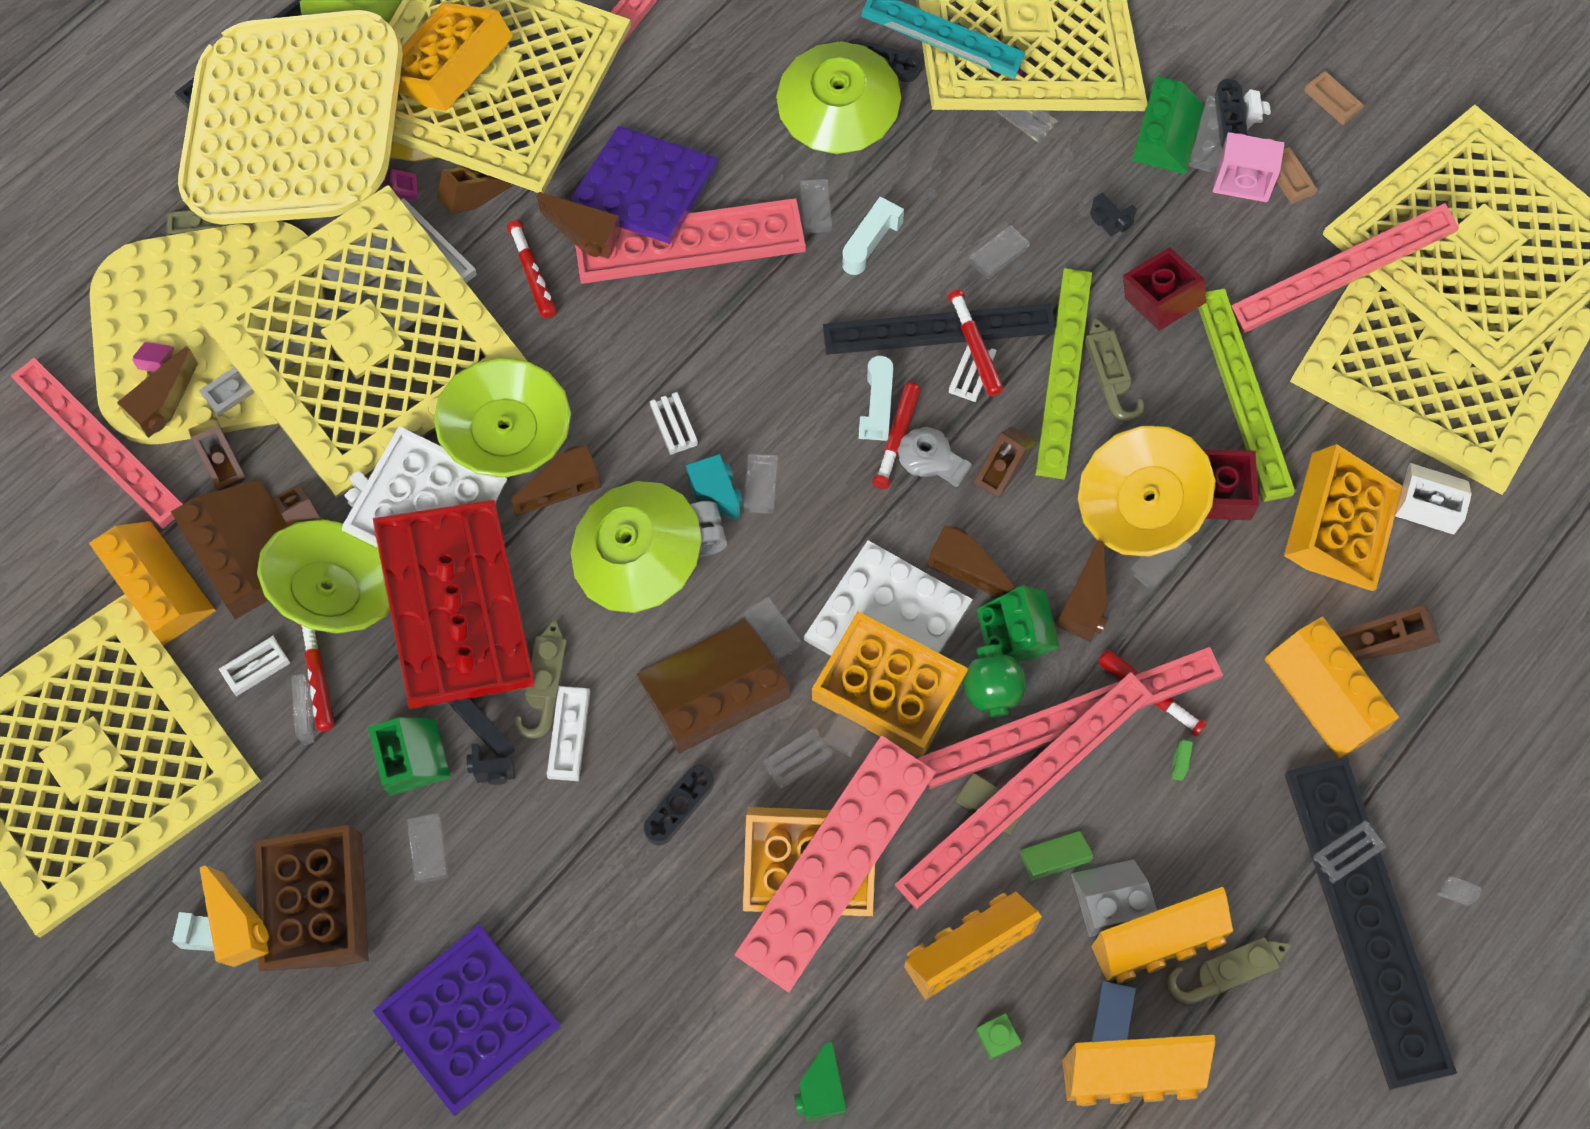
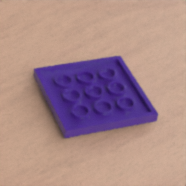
[569,126,718,244]
[373,925,561,1116]

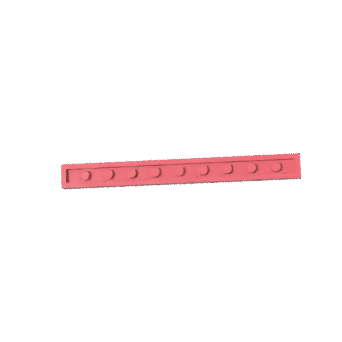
[918,647,1223,789]
[894,672,1153,910]

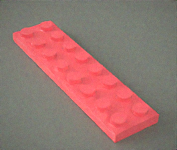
[575,198,806,284]
[734,735,936,993]

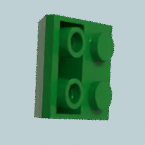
[976,585,1060,662]
[368,718,451,796]

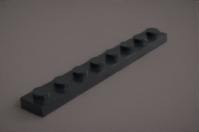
[823,303,1056,355]

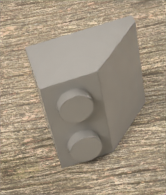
[1071,859,1157,937]

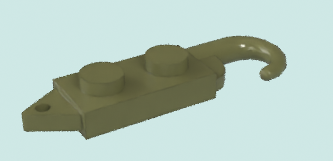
[1085,318,1144,421]
[515,621,568,739]
[1167,937,1290,1005]

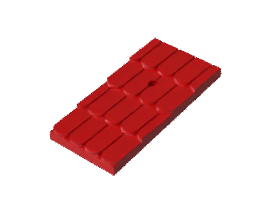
[373,500,534,709]

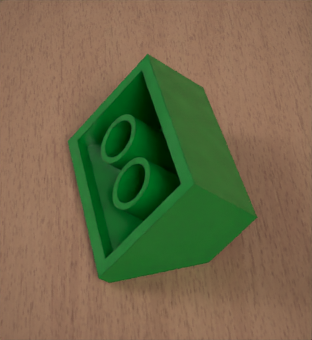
[1132,76,1204,174]

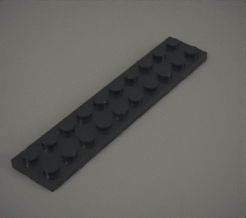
[1284,758,1457,1090]

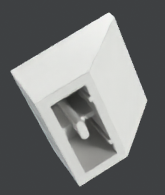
[1395,463,1472,535]

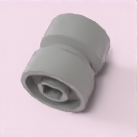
[691,501,727,557]

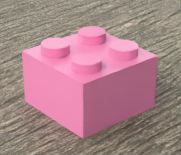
[1213,132,1284,202]

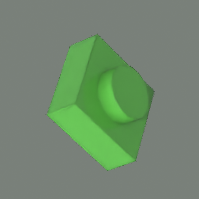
[975,1013,1022,1060]

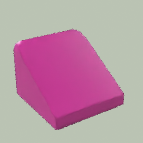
[383,168,418,200]
[132,342,174,372]

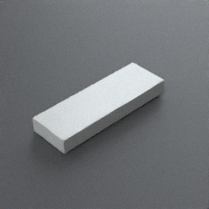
[547,686,590,781]

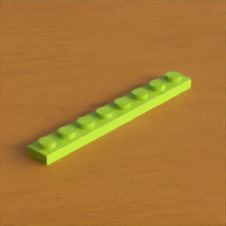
[1035,268,1092,480]
[1198,289,1295,502]

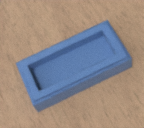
[1091,981,1136,1042]

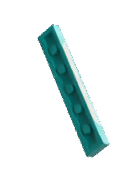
[861,0,1026,79]

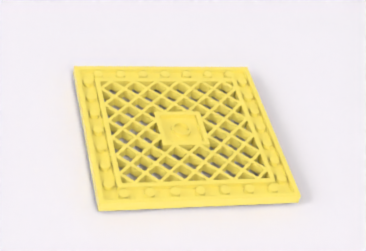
[389,0,631,193]
[916,0,1148,111]
[1323,105,1590,384]
[193,185,527,499]
[1290,215,1590,495]
[0,594,261,938]

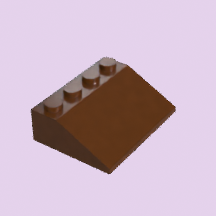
[171,479,288,620]
[637,620,789,754]
[255,825,369,971]

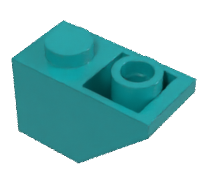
[686,454,744,520]

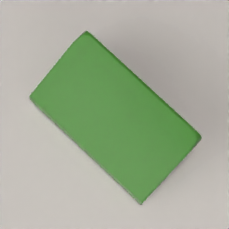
[1019,831,1094,881]

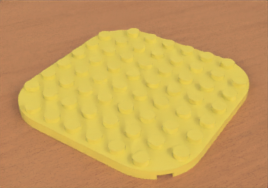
[178,10,403,224]
[90,221,334,444]

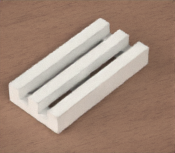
[949,345,997,402]
[650,392,698,455]
[219,636,290,696]

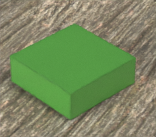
[1170,740,1193,781]

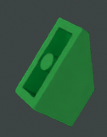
[794,1042,846,1123]

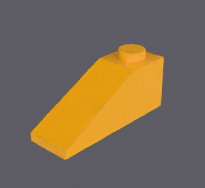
[200,865,269,967]

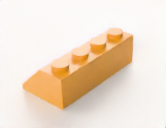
[89,521,216,646]
[1264,616,1399,760]
[1091,887,1233,984]
[904,892,1042,1001]

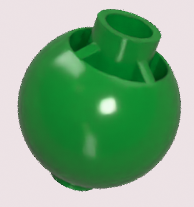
[963,645,1026,717]

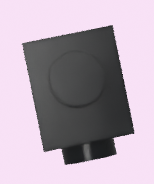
[1090,193,1137,237]
[466,743,515,785]

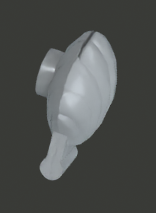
[898,427,972,487]

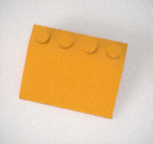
[398,2,513,111]
[1284,444,1403,591]
[812,611,968,757]
[743,807,875,916]
[1062,1035,1215,1106]

